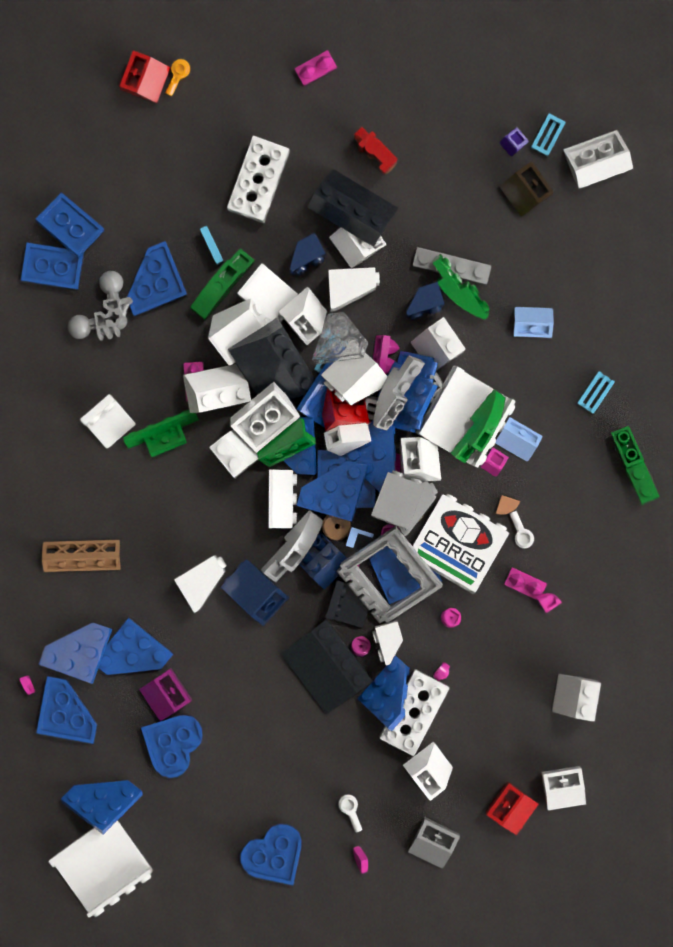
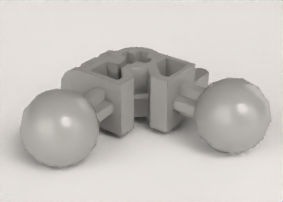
[67,271,133,341]

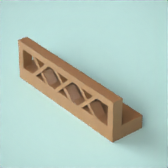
[42,540,121,572]

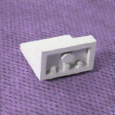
[80,394,135,448]

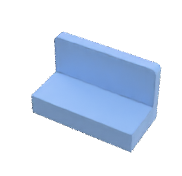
[513,307,554,338]
[495,417,543,461]
[346,527,374,548]

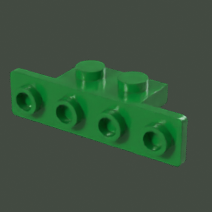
[123,410,199,457]

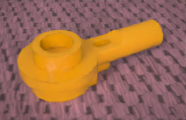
[165,59,190,96]

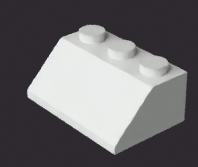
[563,130,633,188]
[183,364,251,413]
[231,382,300,453]
[269,470,297,528]

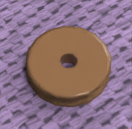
[322,515,351,541]

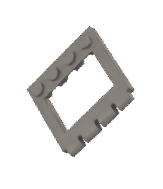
[337,526,443,623]

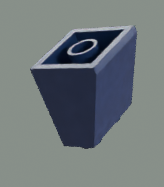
[221,559,289,626]

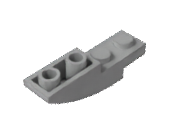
[373,356,425,431]
[261,510,323,582]

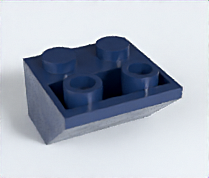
[290,233,326,276]
[406,282,444,320]
[299,532,347,590]

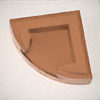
[496,495,520,514]

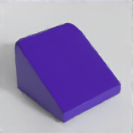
[500,127,529,156]

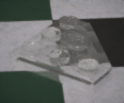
[312,312,368,364]

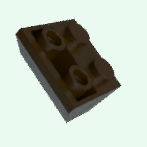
[499,161,554,217]

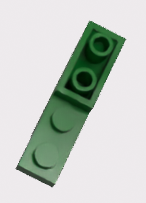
[190,248,255,320]
[433,254,490,320]
[451,389,506,463]
[611,426,660,505]

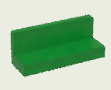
[257,418,316,467]

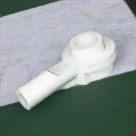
[510,511,534,548]
[338,794,362,832]

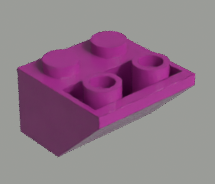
[139,668,192,721]

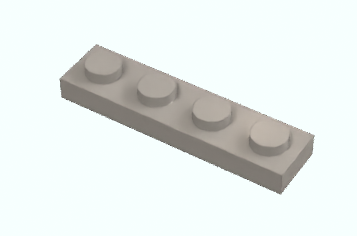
[413,247,491,285]

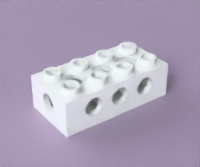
[227,136,290,223]
[379,669,449,756]

